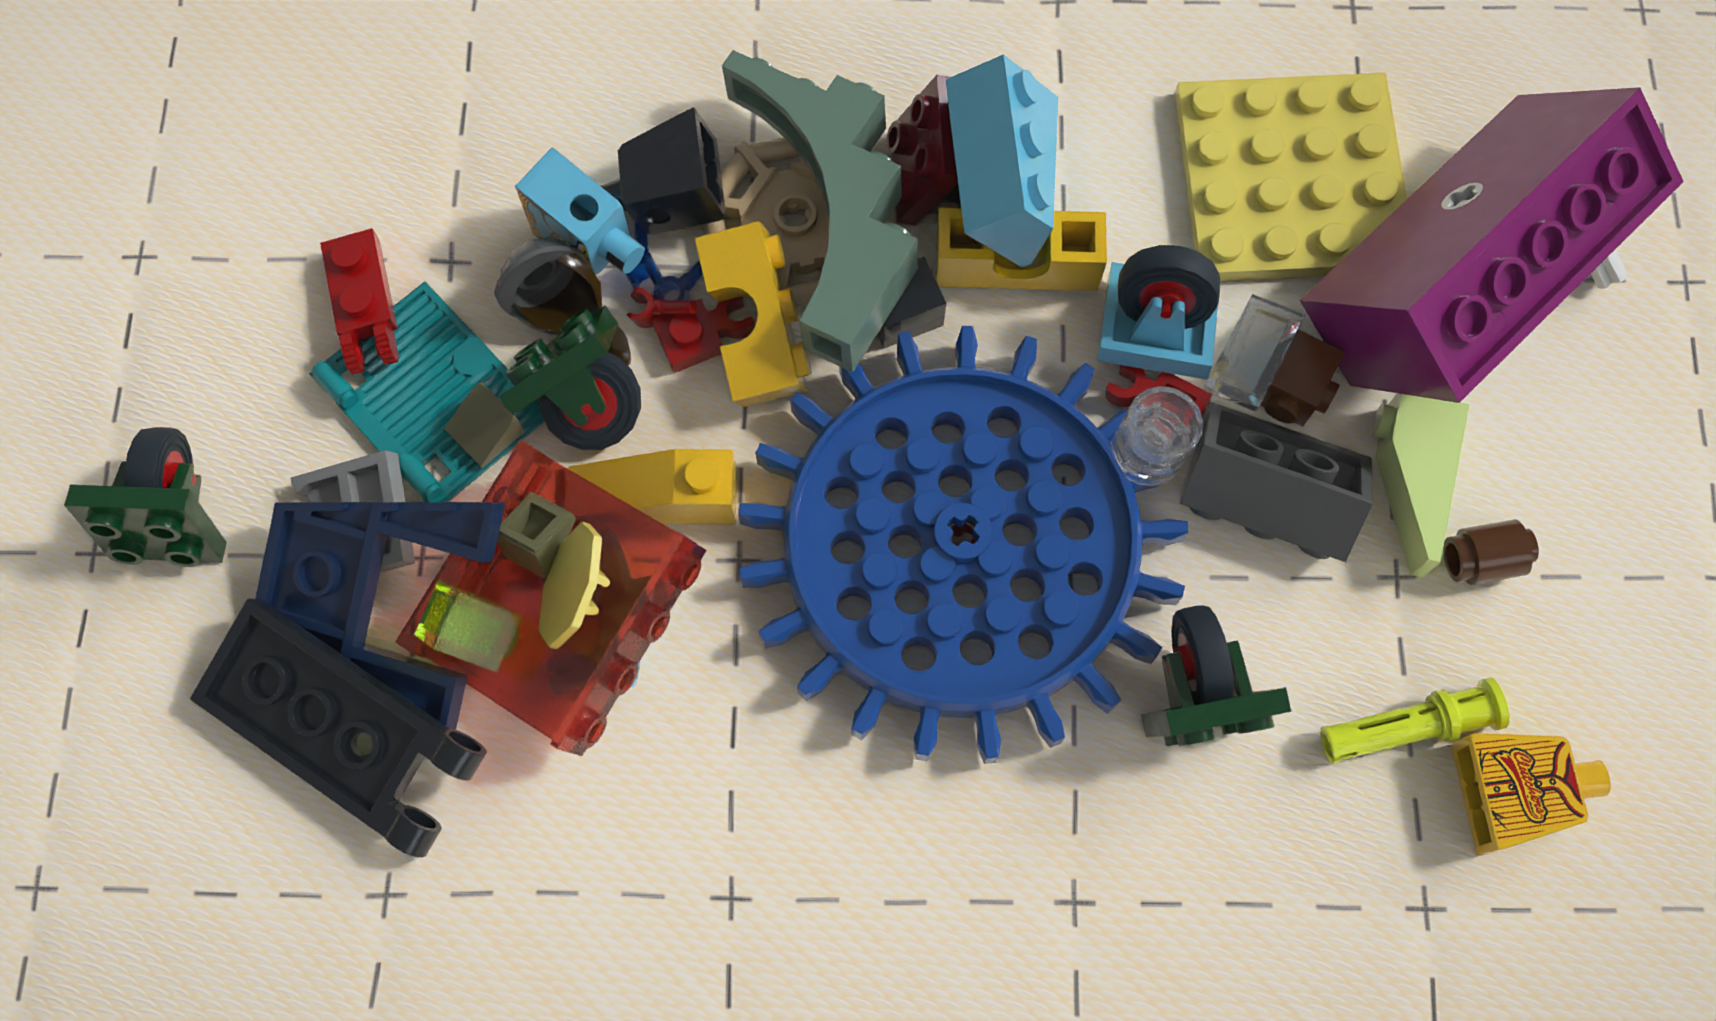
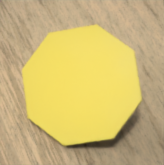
[538,521,610,649]

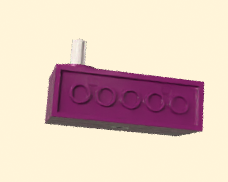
[1299,87,1684,403]

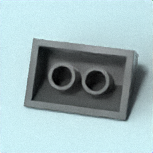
[1180,402,1373,563]

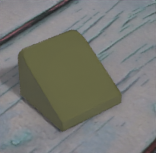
[444,382,524,468]
[497,492,576,579]

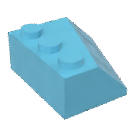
[945,54,1058,267]

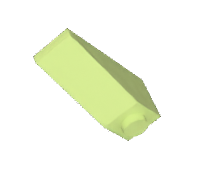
[1372,393,1470,578]

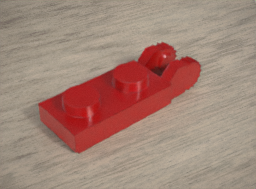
[320,228,399,375]

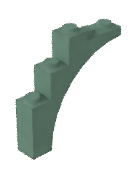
[722,50,918,373]

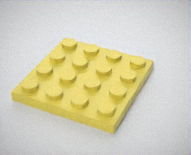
[1174,73,1407,281]

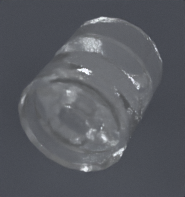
[1111,386,1203,486]

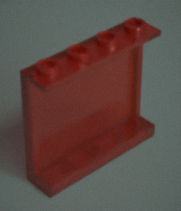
[395,440,707,756]

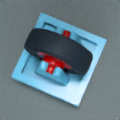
[1097,245,1220,380]

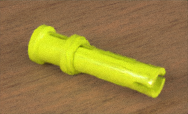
[1320,677,1510,764]

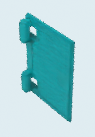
[309,281,545,502]

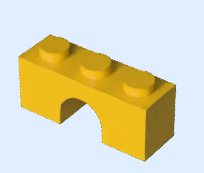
[935,208,1107,291]
[695,221,812,408]

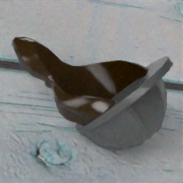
[494,237,631,366]

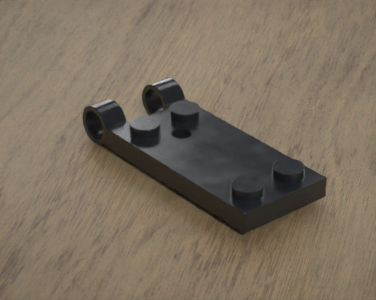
[190,598,487,858]

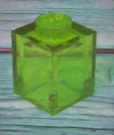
[414,580,522,672]

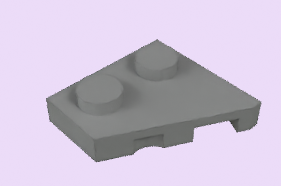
[290,450,415,573]

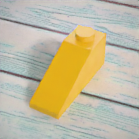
[566,449,737,525]

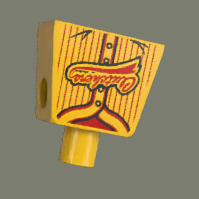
[1451,733,1611,856]

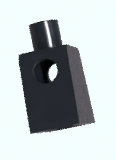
[600,107,727,235]

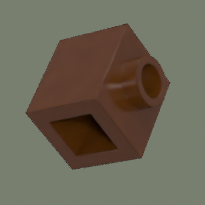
[1253,327,1345,427]

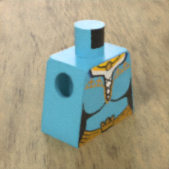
[515,147,645,274]

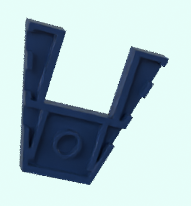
[255,502,505,730]

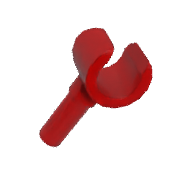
[626,288,697,329]

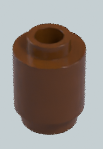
[1443,519,1539,585]

